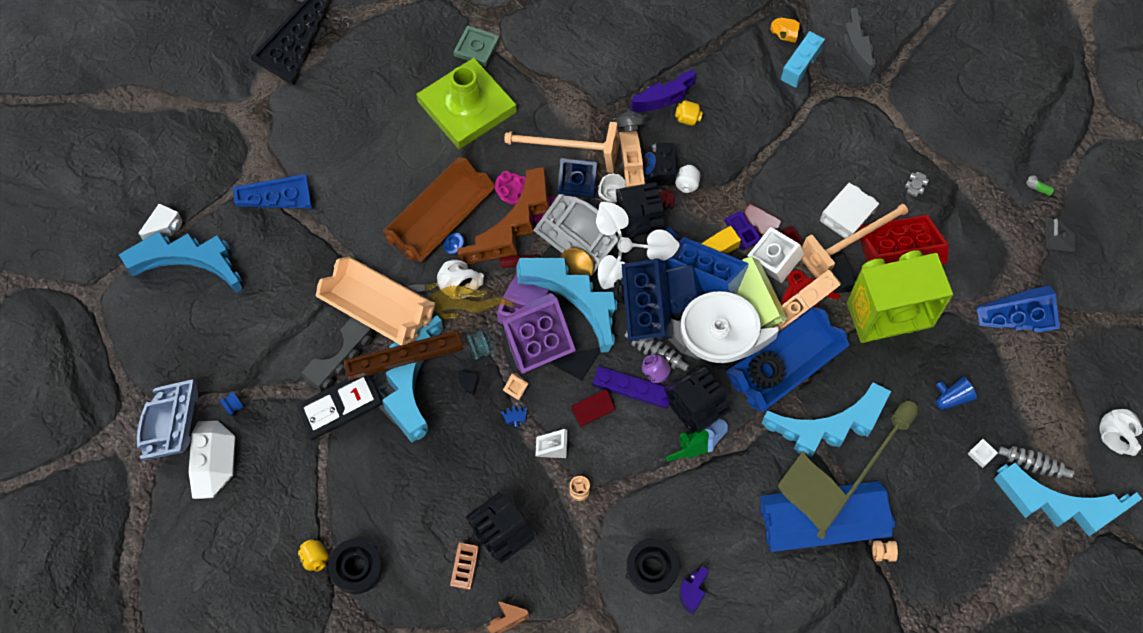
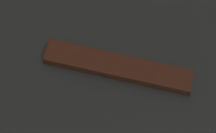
[343,330,464,380]

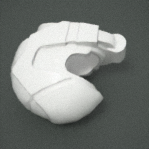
[437,259,484,299]
[1099,409,1143,456]

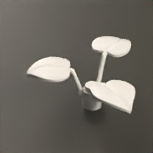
[596,202,679,289]

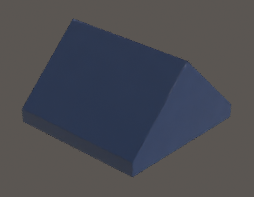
[557,158,597,198]

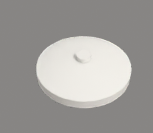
[681,291,760,363]

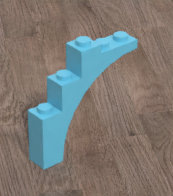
[516,258,617,352]
[761,383,891,458]

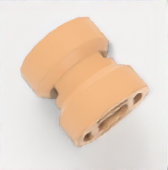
[570,476,590,501]
[872,540,898,562]

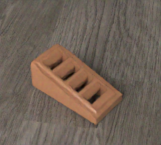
[450,543,480,590]

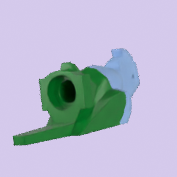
[666,419,728,462]

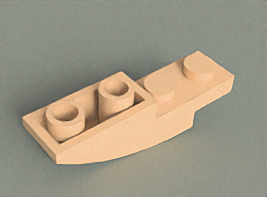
[619,131,645,187]
[774,269,842,332]

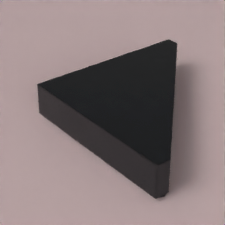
[551,348,600,381]

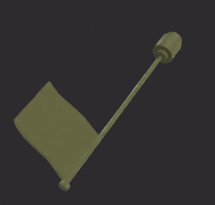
[778,401,918,539]

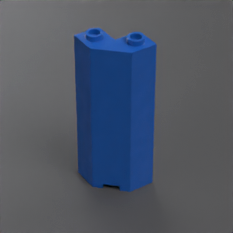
[726,306,850,413]
[760,481,895,552]

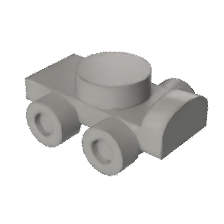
[905,172,929,197]

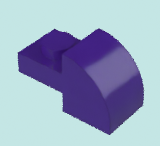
[724,211,761,250]
[679,567,709,615]

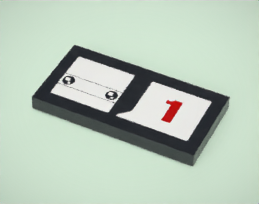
[296,375,383,440]

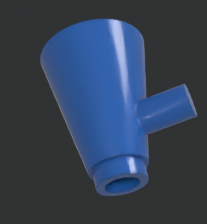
[935,376,977,410]

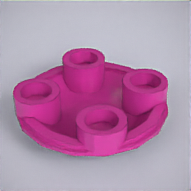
[495,171,526,205]

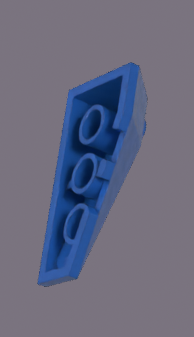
[976,286,1060,332]

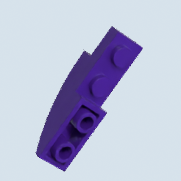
[631,69,696,112]

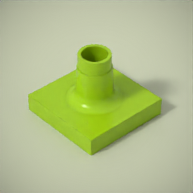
[416,58,517,150]

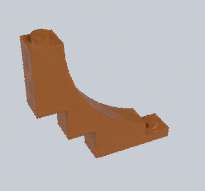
[458,167,550,265]

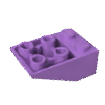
[497,273,550,324]

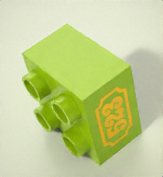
[847,250,953,343]

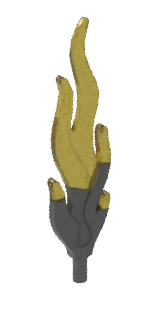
[406,283,515,319]

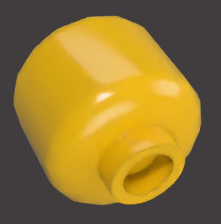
[675,100,703,126]
[298,539,329,572]

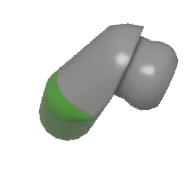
[1026,175,1054,196]

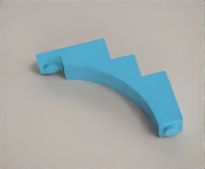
[382,316,443,442]
[994,463,1142,536]

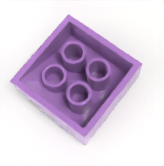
[502,293,576,373]

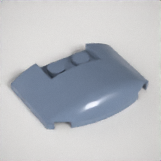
[137,379,199,461]

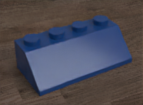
[665,237,749,294]

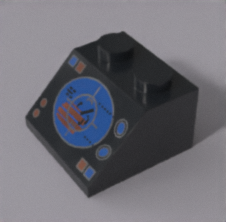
[641,143,676,186]

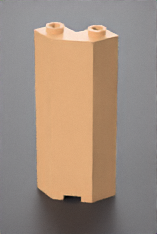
[316,257,435,345]

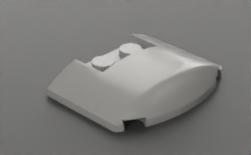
[533,194,619,276]

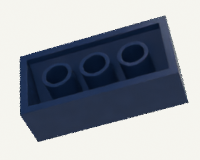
[621,258,673,341]

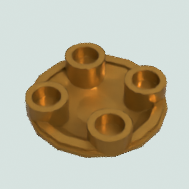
[559,247,594,278]

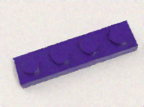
[592,366,669,409]

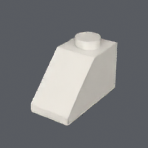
[139,204,183,240]

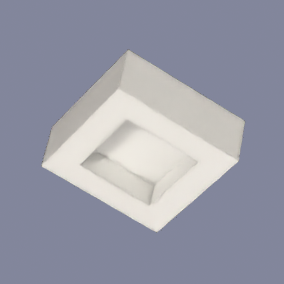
[968,439,998,468]

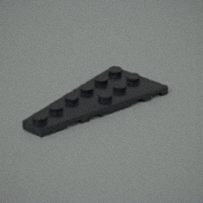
[251,0,331,85]

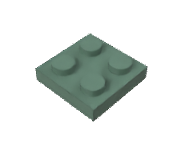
[453,25,500,67]

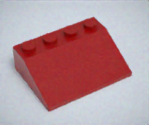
[857,215,949,264]

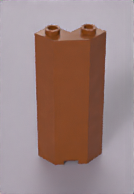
[382,158,495,262]

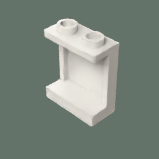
[820,183,879,238]

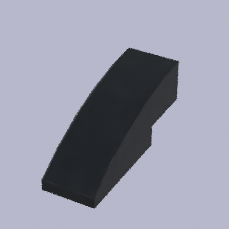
[822,243,855,294]

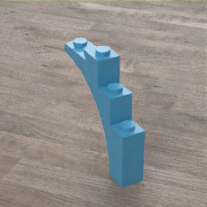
[119,232,242,293]

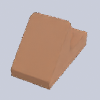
[487,602,529,633]

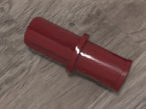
[500,254,537,268]

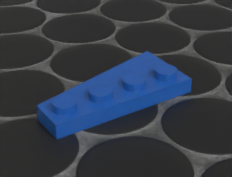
[233,174,312,209]

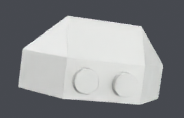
[189,421,236,499]

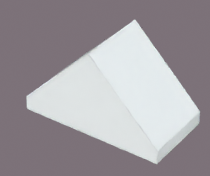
[535,429,567,458]

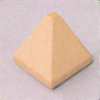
[503,373,529,400]

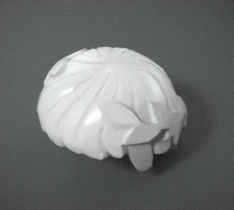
[598,173,626,204]

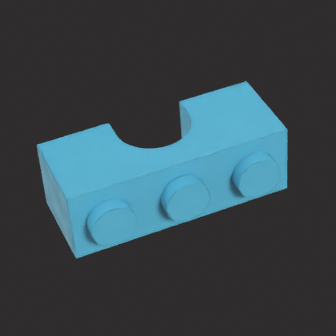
[781,31,825,88]

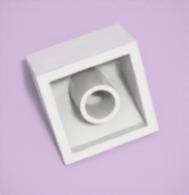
[747,227,805,283]

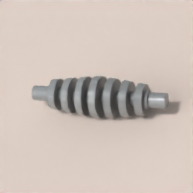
[625,332,690,372]
[998,446,1074,478]

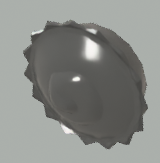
[613,111,647,132]

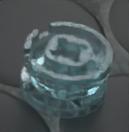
[466,330,490,360]

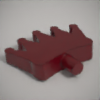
[655,189,675,209]

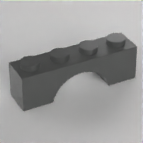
[301,317,373,392]

